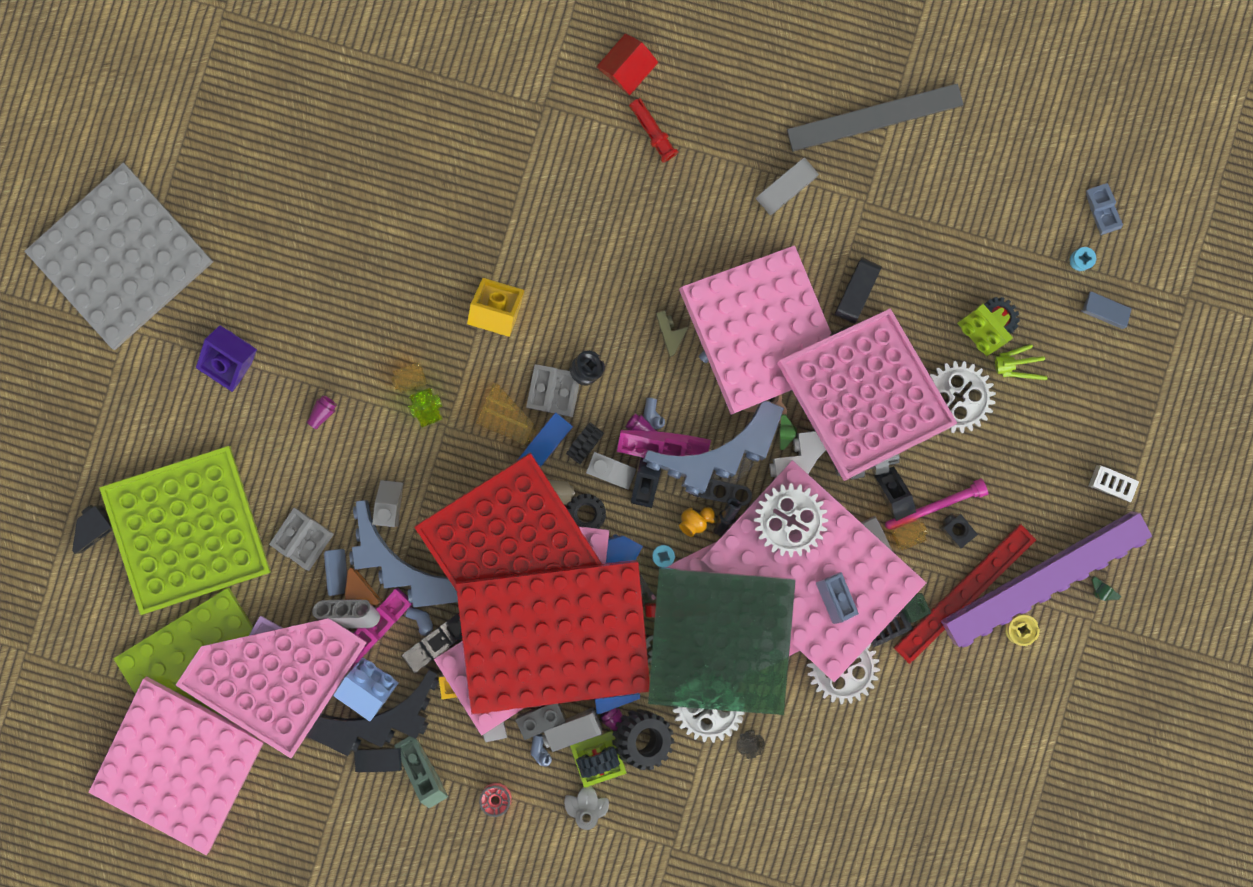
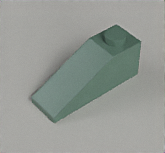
[394,736,448,808]

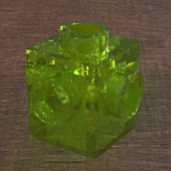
[409,388,443,427]

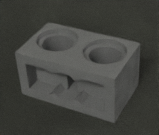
[515,703,567,740]

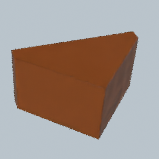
[345,567,383,605]

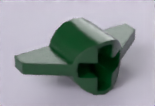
[1091,576,1121,601]

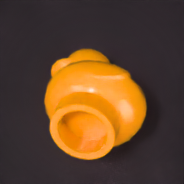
[679,507,715,537]

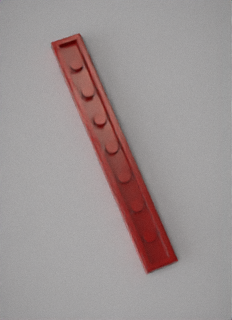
[893,524,1036,664]

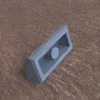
[1082,291,1132,329]
[324,549,347,596]
[816,572,859,624]

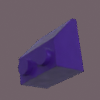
[196,325,257,392]

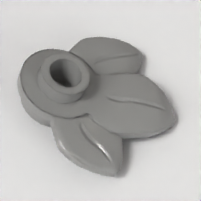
[564,786,609,830]

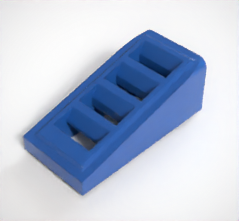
[595,693,640,714]

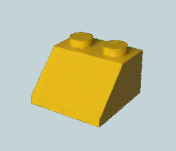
[467,278,525,337]

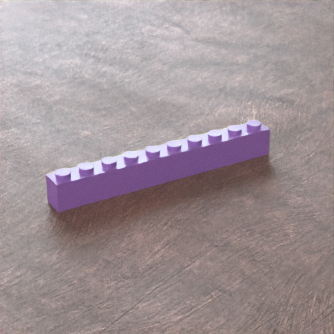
[941,511,1152,647]

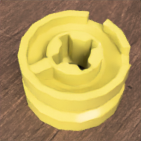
[1005,613,1040,646]

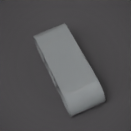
[756,158,819,216]
[312,600,380,628]

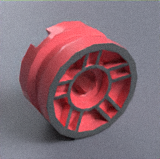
[479,783,512,817]

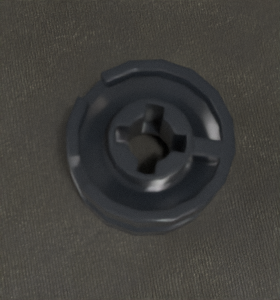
[569,350,605,386]

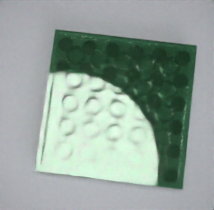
[648,568,796,715]

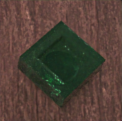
[903,593,931,623]

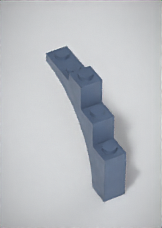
[643,401,784,495]
[349,500,458,607]

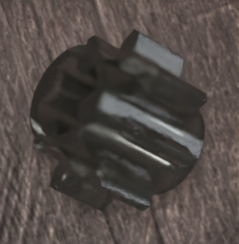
[737,730,765,759]

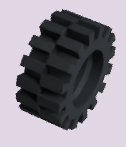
[566,422,604,464]
[567,494,606,529]

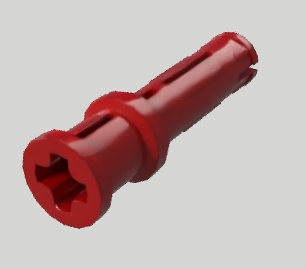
[629,98,679,163]

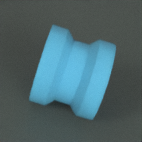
[1070,247,1096,271]
[652,545,675,568]

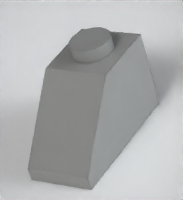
[372,480,403,527]

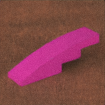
[617,430,711,458]
[349,587,413,671]

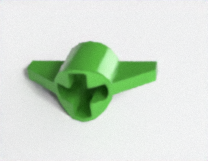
[780,414,797,450]

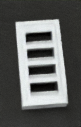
[1089,465,1139,502]

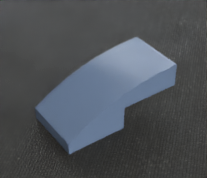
[1086,183,1123,235]

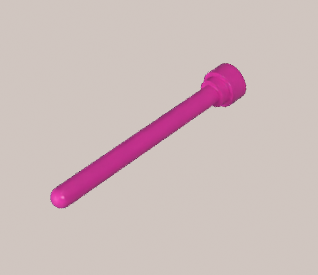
[885,478,988,529]

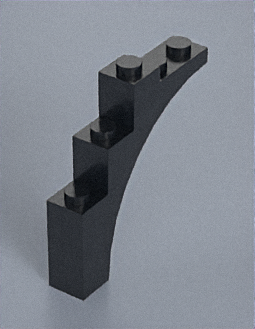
[306,668,439,756]

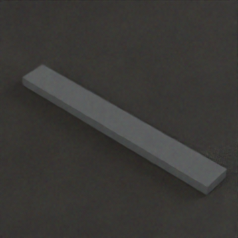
[787,83,964,152]

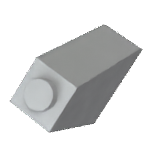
[586,452,636,489]
[542,707,602,752]

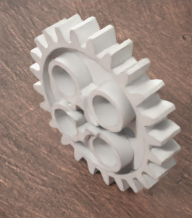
[930,361,996,433]
[754,483,828,557]
[807,643,880,704]
[673,670,745,743]

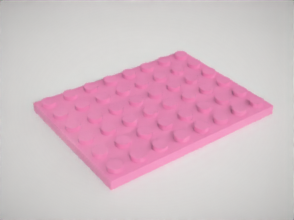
[701,460,926,682]

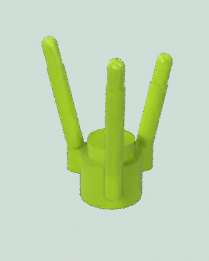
[995,344,1048,380]

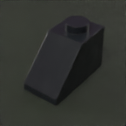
[631,457,661,508]
[874,466,916,521]
[72,505,113,554]

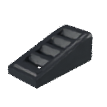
[871,608,913,648]

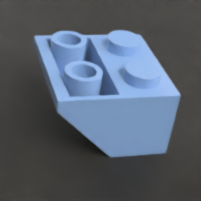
[333,658,399,721]

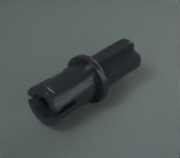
[713,498,742,536]

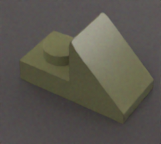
[656,311,688,357]

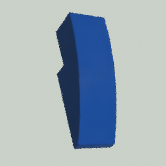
[518,412,573,467]

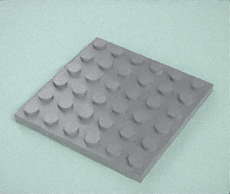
[25,163,214,350]

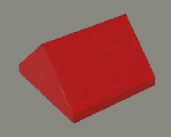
[596,33,659,96]

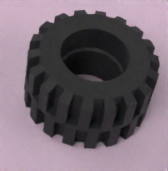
[612,709,674,770]

